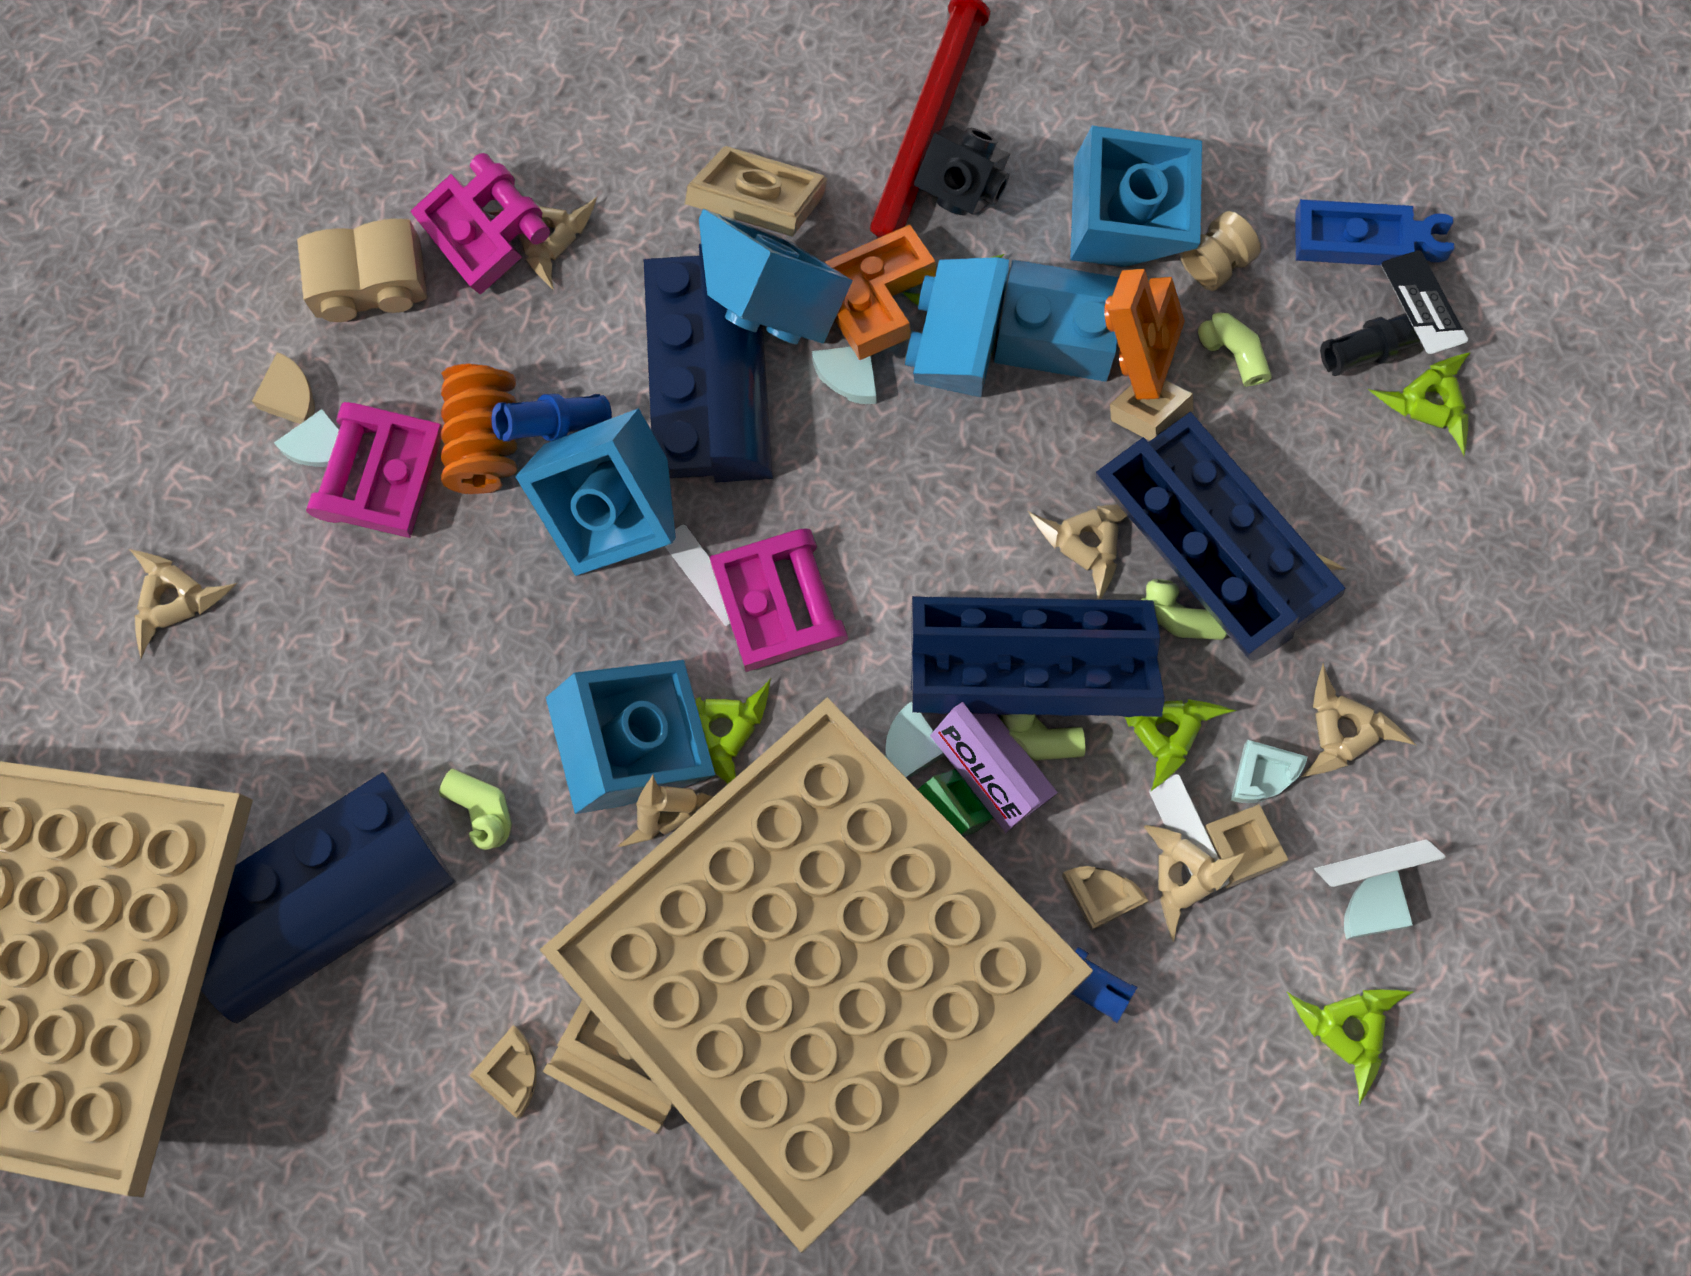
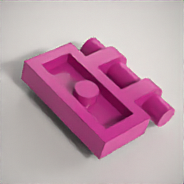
[410,153,550,295]

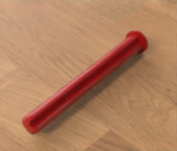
[870,0,991,239]

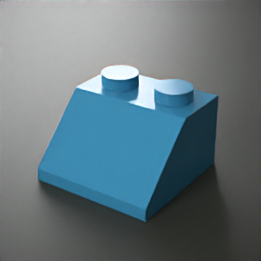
[1070,125,1202,267]
[699,209,853,344]
[905,257,1010,398]
[994,260,1119,382]
[515,408,676,576]
[546,660,715,814]

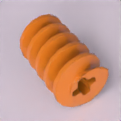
[441,363,517,494]

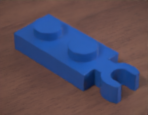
[1295,199,1454,266]

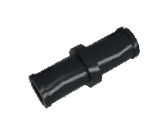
[1320,313,1421,376]

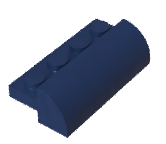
[643,244,773,483]
[1096,411,1346,661]
[911,596,1165,717]
[201,772,456,1024]

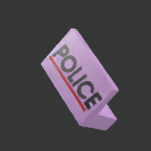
[930,702,1058,833]

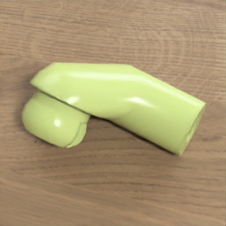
[1198,313,1272,387]
[1141,579,1227,640]
[999,714,1085,761]
[439,768,512,850]

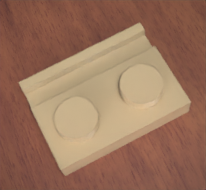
[543,1000,674,1134]

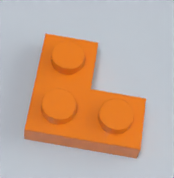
[824,225,936,360]
[1104,269,1185,400]

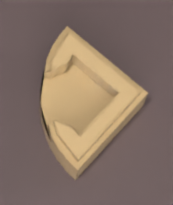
[252,352,315,424]
[1062,866,1148,931]
[469,1025,537,1119]

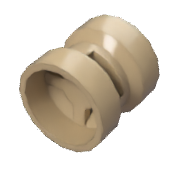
[1180,211,1261,291]

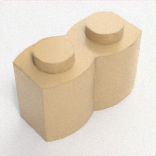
[297,219,427,322]

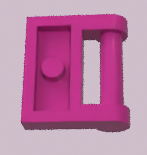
[306,402,442,538]
[709,528,848,672]

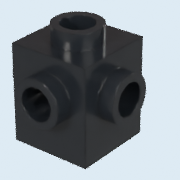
[913,125,1010,216]

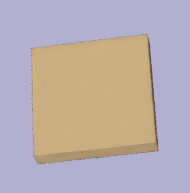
[685,146,827,237]

